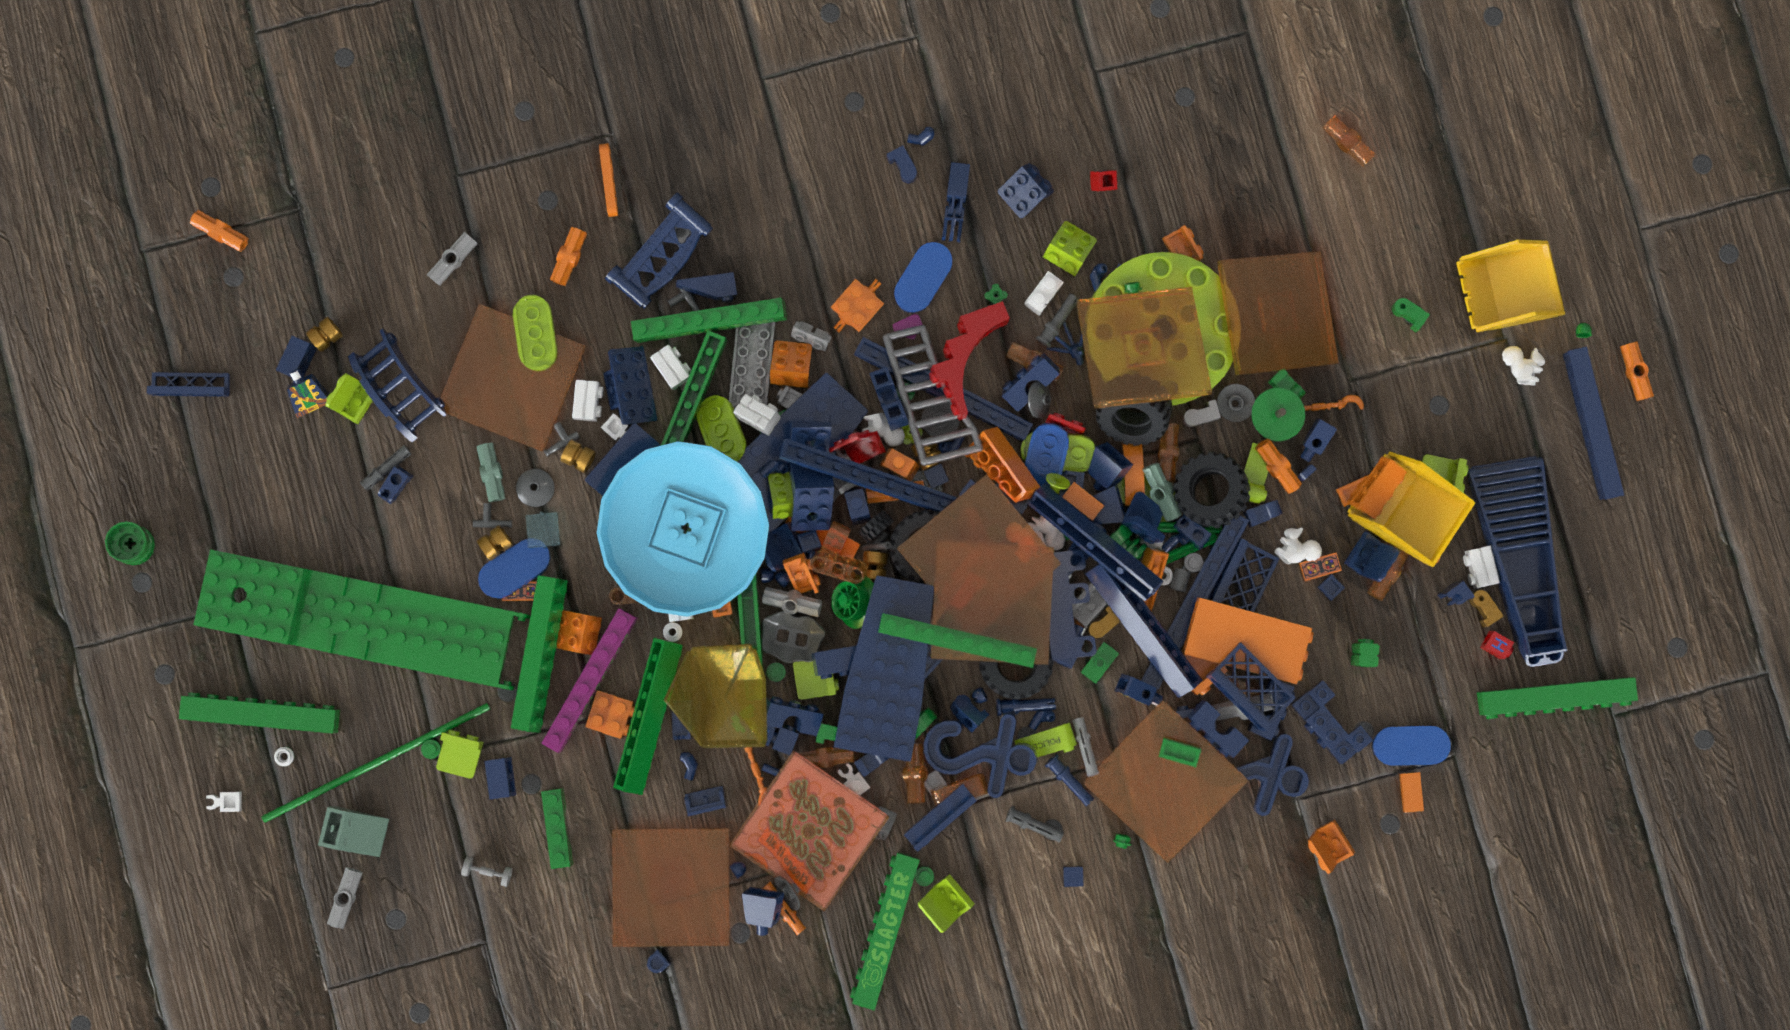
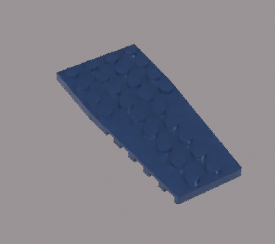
[737,373,868,533]
[834,576,934,762]

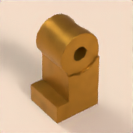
[1469,590,1503,627]
[1088,605,1121,638]

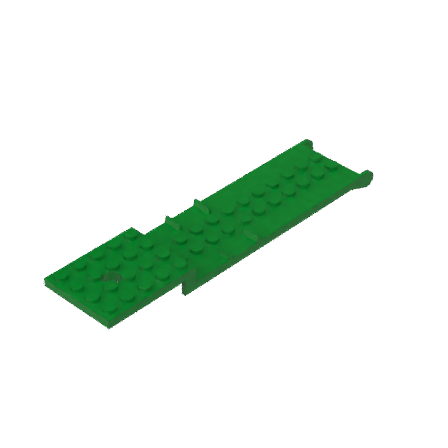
[193,549,530,690]

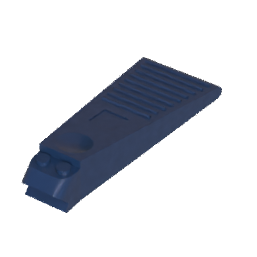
[1467,456,1567,667]

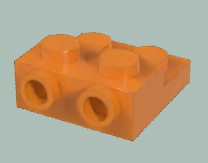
[585,690,635,739]

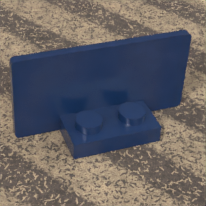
[603,346,657,425]
[584,423,661,496]

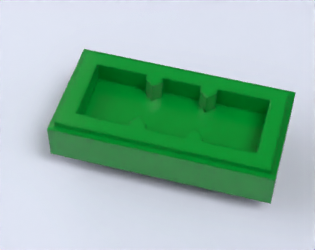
[1081,642,1119,684]
[1158,737,1202,767]

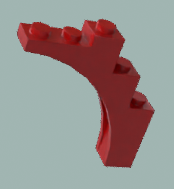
[929,301,1010,420]

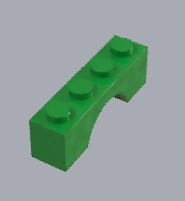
[541,788,573,869]

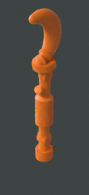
[1304,394,1364,411]
[744,745,776,807]

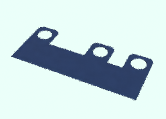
[1039,550,1097,660]

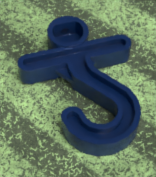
[924,713,1038,798]
[1197,733,1309,816]

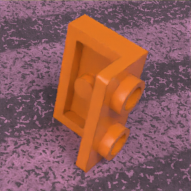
[1162,225,1204,261]
[783,553,821,594]

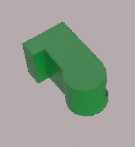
[1392,298,1430,333]
[1268,368,1306,399]
[816,723,837,744]

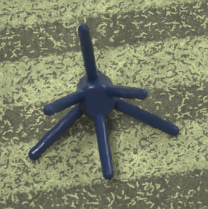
[1046,322,1087,365]

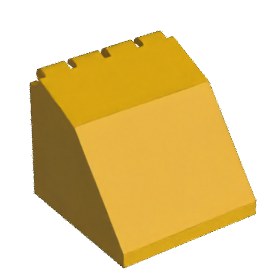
[1456,240,1565,332]
[1347,451,1476,567]

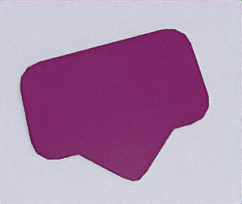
[893,314,923,339]

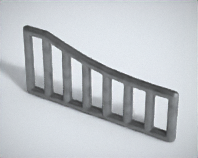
[883,325,983,466]

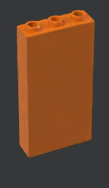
[1182,597,1314,684]

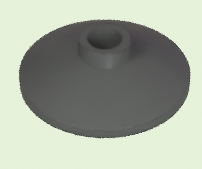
[1028,381,1051,418]
[1217,384,1255,422]
[921,402,960,436]
[516,469,555,507]
[774,876,800,910]

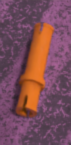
[762,882,806,935]

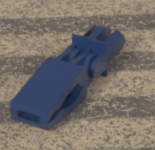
[942,162,970,243]

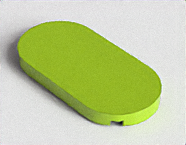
[513,295,558,371]
[697,395,746,462]
[1021,432,1096,472]

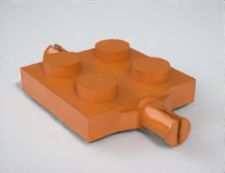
[830,279,884,333]

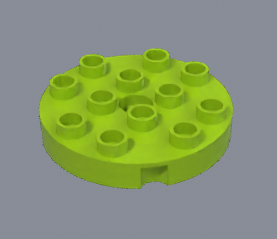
[1085,252,1240,406]

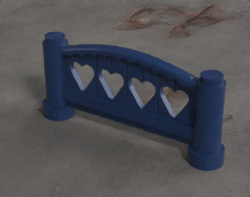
[605,192,713,309]

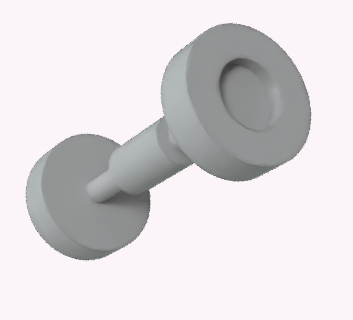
[461,856,512,887]

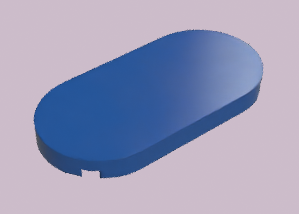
[894,242,952,313]
[1025,423,1069,496]
[478,539,550,598]
[1372,726,1451,766]

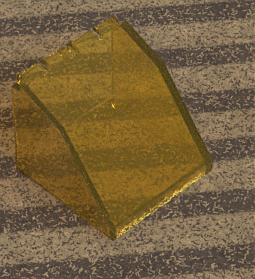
[664,644,767,748]

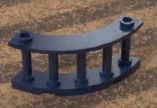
[348,328,447,442]

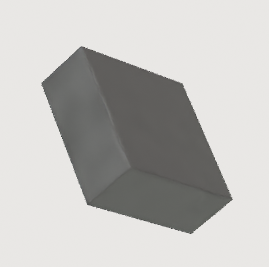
[921,770,947,796]

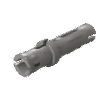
[1072,717,1099,777]

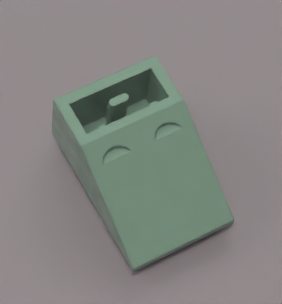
[318,806,389,857]

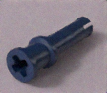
[996,698,1056,716]
[1044,754,1094,806]

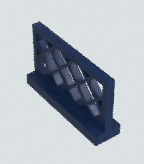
[1207,538,1280,612]
[1206,642,1296,731]

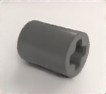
[1170,566,1191,593]

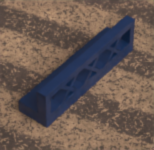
[147,372,230,397]
[904,783,977,852]

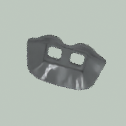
[761,611,825,663]

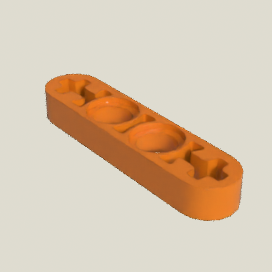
[599,143,619,217]

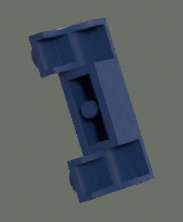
[1290,680,1373,765]

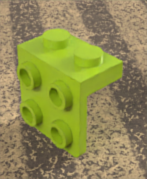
[1043,221,1097,276]
[326,373,373,424]
[1422,454,1468,493]
[768,472,811,519]
[793,661,839,700]
[436,730,484,779]
[918,874,975,933]

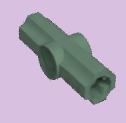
[477,443,506,502]
[1143,462,1182,522]

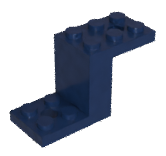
[788,422,834,531]

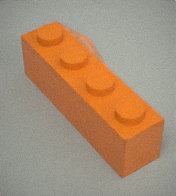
[965,427,1040,503]

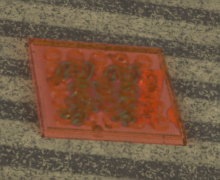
[729,750,890,911]

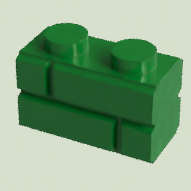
[1351,639,1380,667]

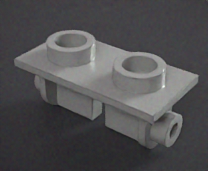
[791,321,832,351]

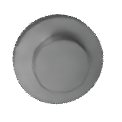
[1184,553,1204,572]

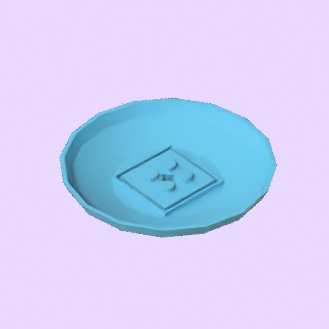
[597,442,769,617]

